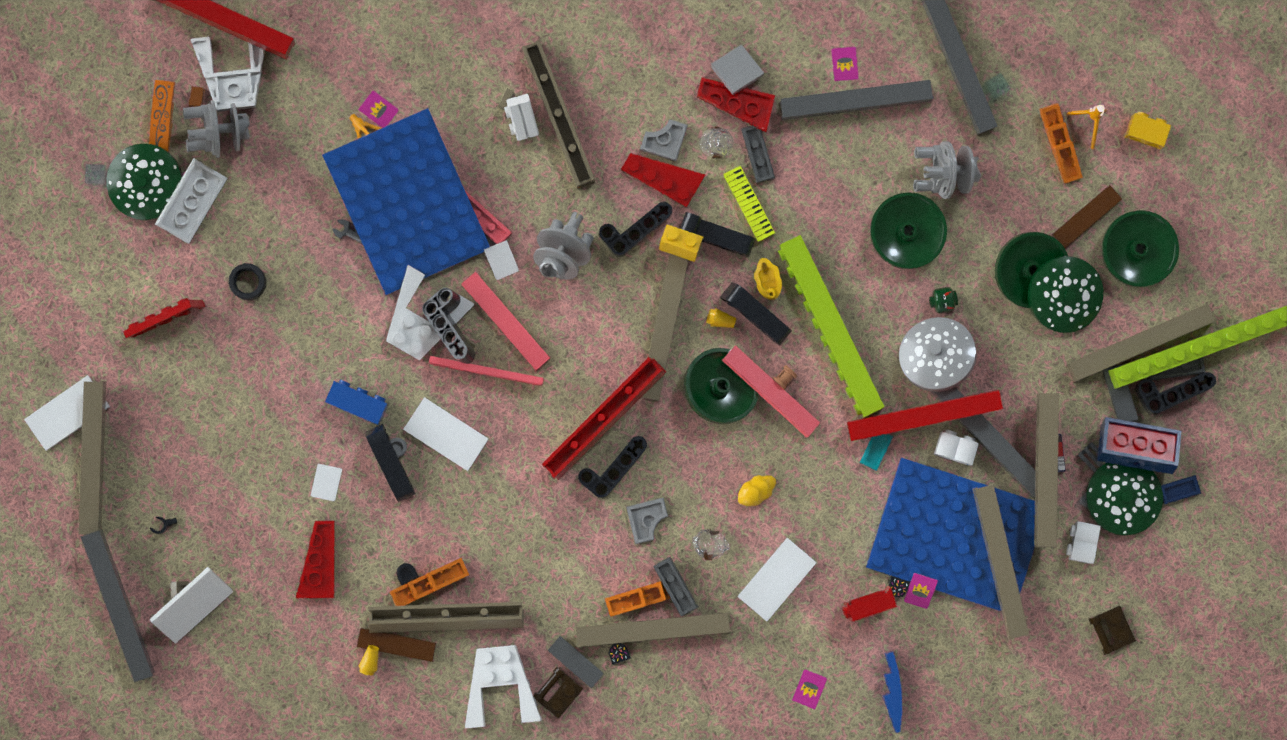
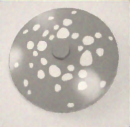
[899,317,977,392]

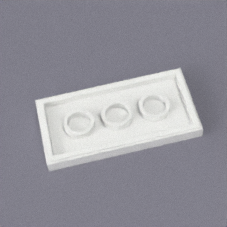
[155,158,227,244]
[24,375,110,451]
[403,397,489,471]
[737,538,817,621]
[150,567,233,644]

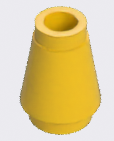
[706,308,736,328]
[359,645,379,676]

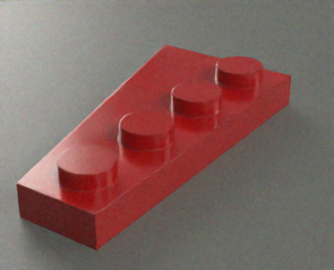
[697,77,775,132]
[621,153,706,208]
[123,298,206,338]
[296,521,335,598]

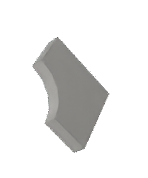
[640,119,688,162]
[626,498,668,544]

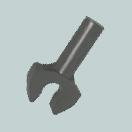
[332,219,362,244]

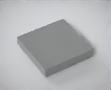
[711,45,764,95]

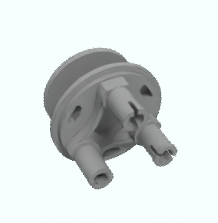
[183,100,250,158]
[913,141,981,199]
[533,212,594,280]

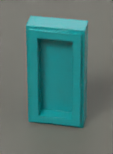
[859,434,893,471]

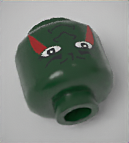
[929,287,958,313]

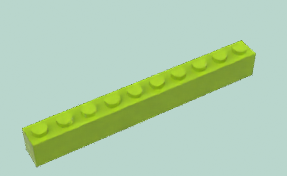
[778,235,885,418]
[1108,306,1287,389]

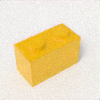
[1125,112,1171,150]
[659,224,703,262]

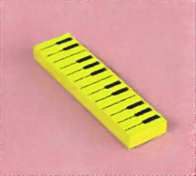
[723,166,775,242]

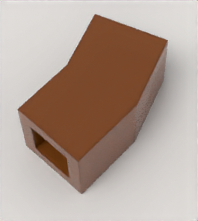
[188,86,205,107]

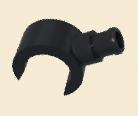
[150,517,177,534]

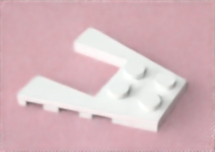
[191,37,265,112]
[386,265,474,360]
[465,645,542,728]

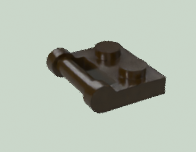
[1088,606,1136,655]
[533,667,583,719]

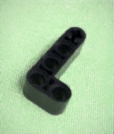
[599,202,672,257]
[680,212,755,257]
[720,282,792,346]
[422,288,475,364]
[1135,372,1216,415]
[365,424,416,502]
[578,436,647,498]

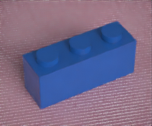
[325,380,389,425]

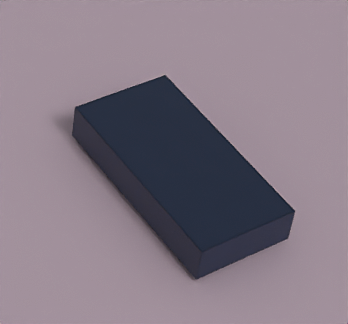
[1161,475,1201,505]

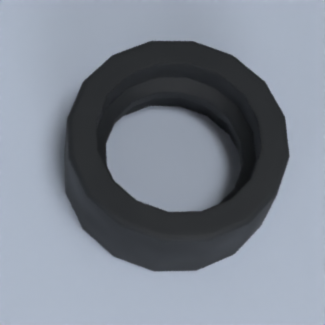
[229,263,267,300]

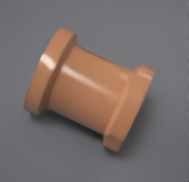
[772,365,797,390]

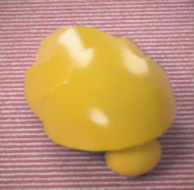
[754,258,782,300]
[738,475,776,506]

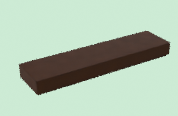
[1052,185,1122,248]
[357,628,437,662]

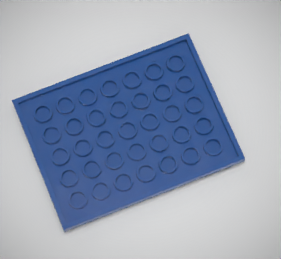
[322,108,490,295]
[866,458,1035,611]

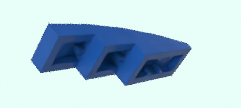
[882,651,902,733]

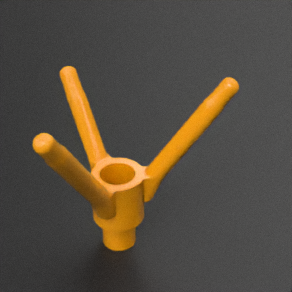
[1067,105,1107,149]
[349,114,381,139]

